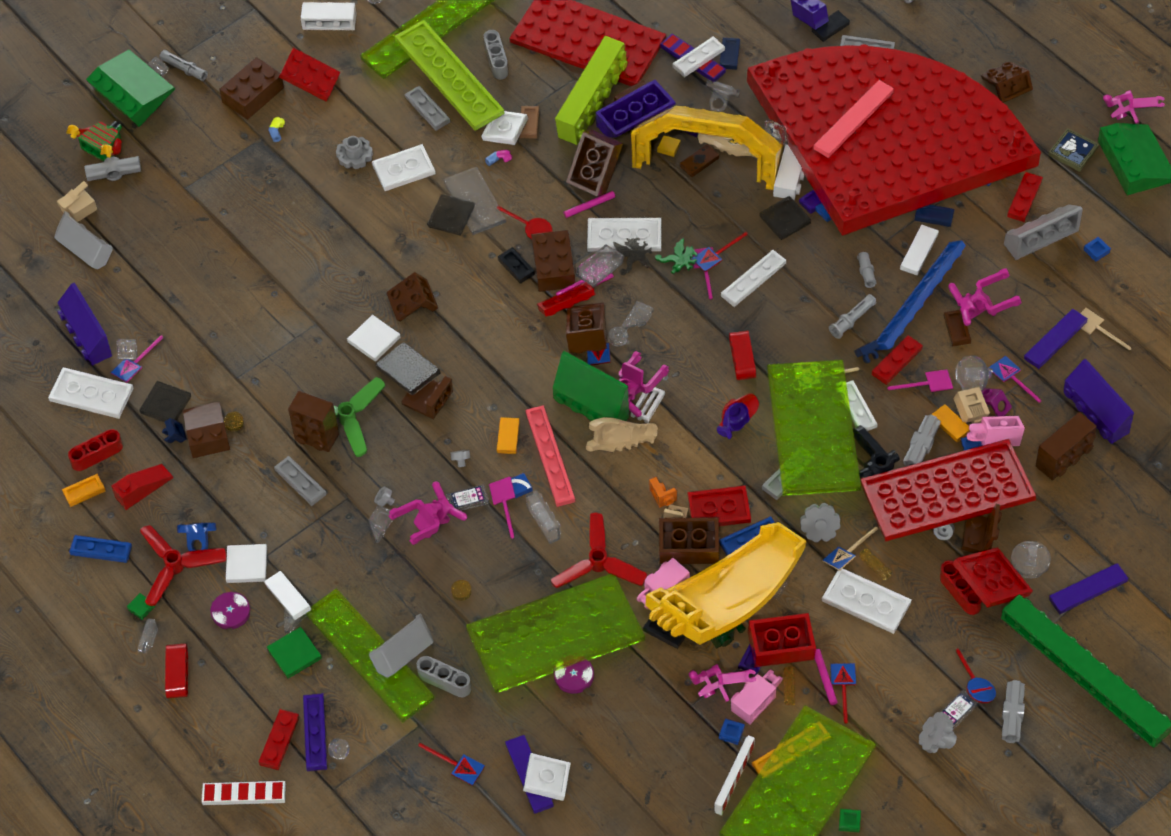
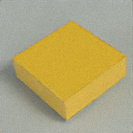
[657,135,681,157]

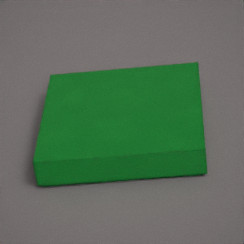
[267,627,322,679]

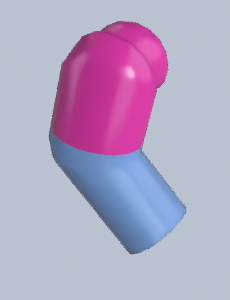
[485,150,513,166]

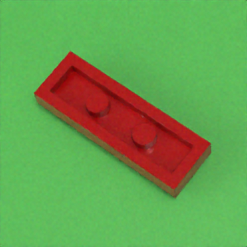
[1007,172,1043,222]
[537,282,596,317]
[872,335,923,385]
[258,709,300,771]

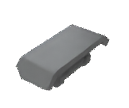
[54,211,113,269]
[369,613,433,677]

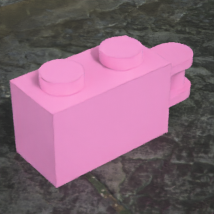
[967,416,1025,446]
[637,558,690,609]
[731,670,783,725]

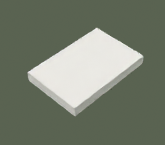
[372,144,435,191]

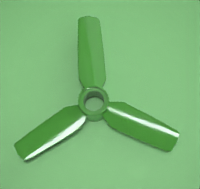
[334,377,385,457]

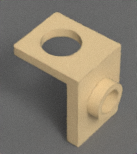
[664,505,688,518]

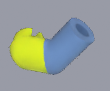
[269,117,285,142]

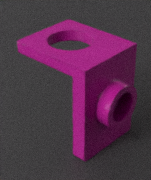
[981,388,1012,417]

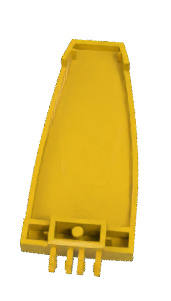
[645,522,806,645]

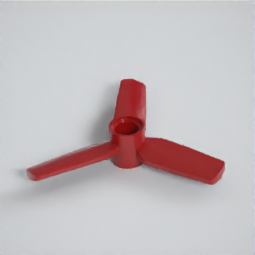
[551,512,647,588]
[140,525,227,606]

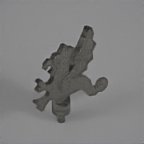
[613,238,652,275]

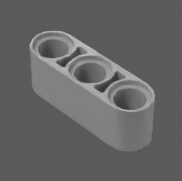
[484,30,508,80]
[416,656,471,697]

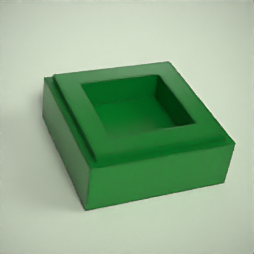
[127,593,156,620]
[839,809,861,833]

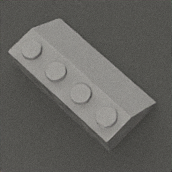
[1004,204,1083,260]

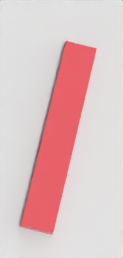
[814,80,894,158]
[525,405,575,507]

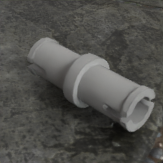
[857,252,877,288]

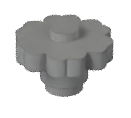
[336,136,373,169]
[800,503,840,542]
[919,712,957,753]

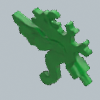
[655,238,698,274]

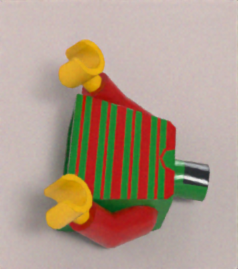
[66,121,122,162]

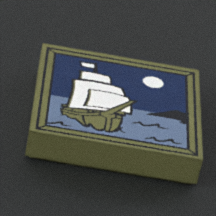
[1048,128,1099,172]

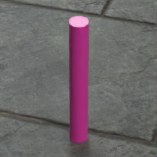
[563,191,615,218]
[815,649,838,705]

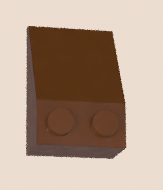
[566,302,607,354]
[182,401,230,458]

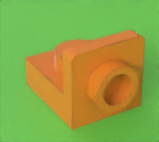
[649,477,677,508]

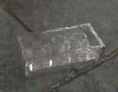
[576,244,624,287]
[526,490,561,544]

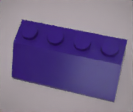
[595,80,676,137]
[57,282,112,366]
[1063,359,1134,444]

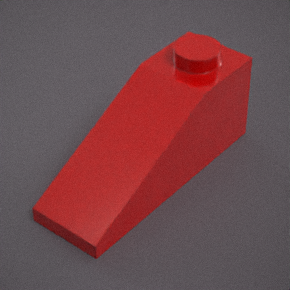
[111,464,173,510]

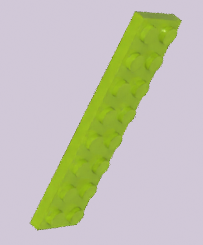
[395,20,505,131]

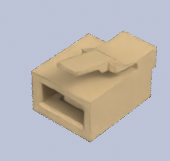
[57,181,97,222]
[953,387,990,424]

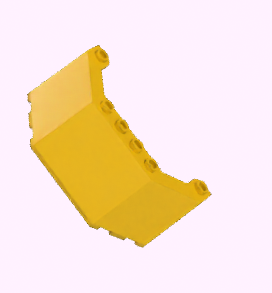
[631,106,783,190]

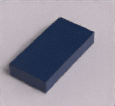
[719,37,740,70]
[914,205,954,227]

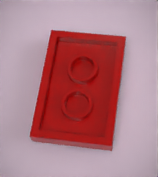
[279,48,340,102]
[687,485,751,526]

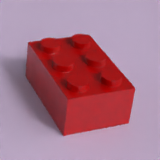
[747,613,816,667]

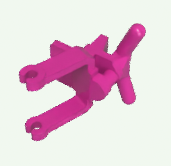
[1103,90,1165,124]
[948,268,1022,326]
[619,351,669,417]
[389,481,467,545]
[689,664,756,702]

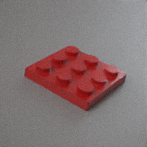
[953,547,1033,608]

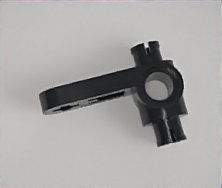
[852,425,900,479]

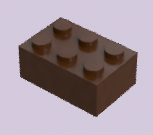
[219,57,284,120]
[566,129,623,196]
[531,230,575,292]
[288,391,339,452]
[1036,412,1097,481]
[659,518,719,564]

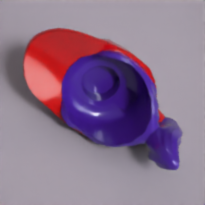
[717,393,759,439]

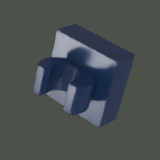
[854,340,879,364]
[162,418,187,443]

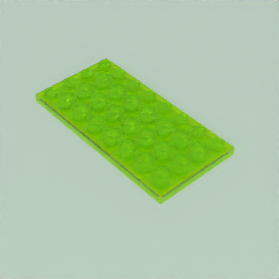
[767,360,861,496]
[466,574,645,693]
[719,705,876,836]

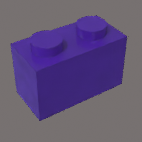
[790,0,829,30]

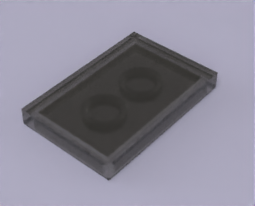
[375,342,441,396]

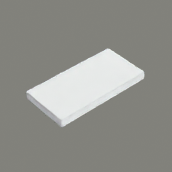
[587,218,661,252]
[48,367,134,419]
[822,568,912,634]

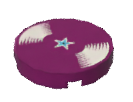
[210,592,250,629]
[554,656,594,694]

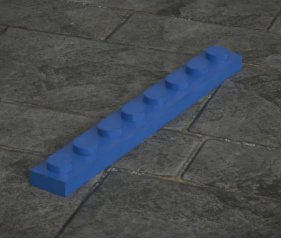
[876,240,966,351]

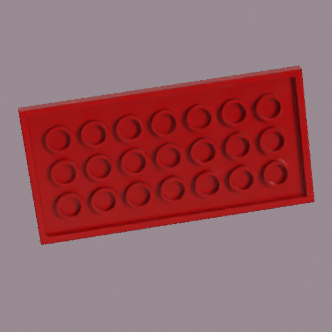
[509,0,667,87]
[860,439,1036,542]

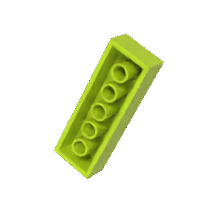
[555,36,628,145]

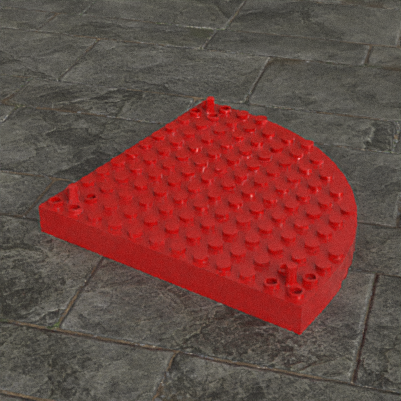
[747,44,1041,236]

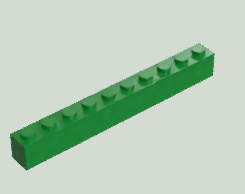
[1001,594,1171,748]

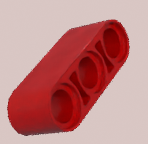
[729,330,756,380]
[68,429,123,471]
[940,561,982,615]
[165,643,188,698]

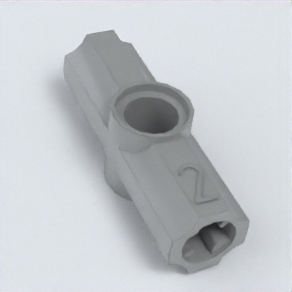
[84,156,141,181]
[903,414,941,466]
[1002,680,1025,743]

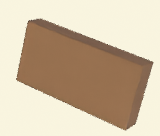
[519,106,540,138]

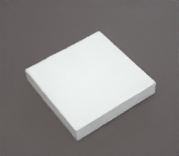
[481,111,528,145]
[347,315,401,362]
[226,544,267,583]
[523,753,571,801]

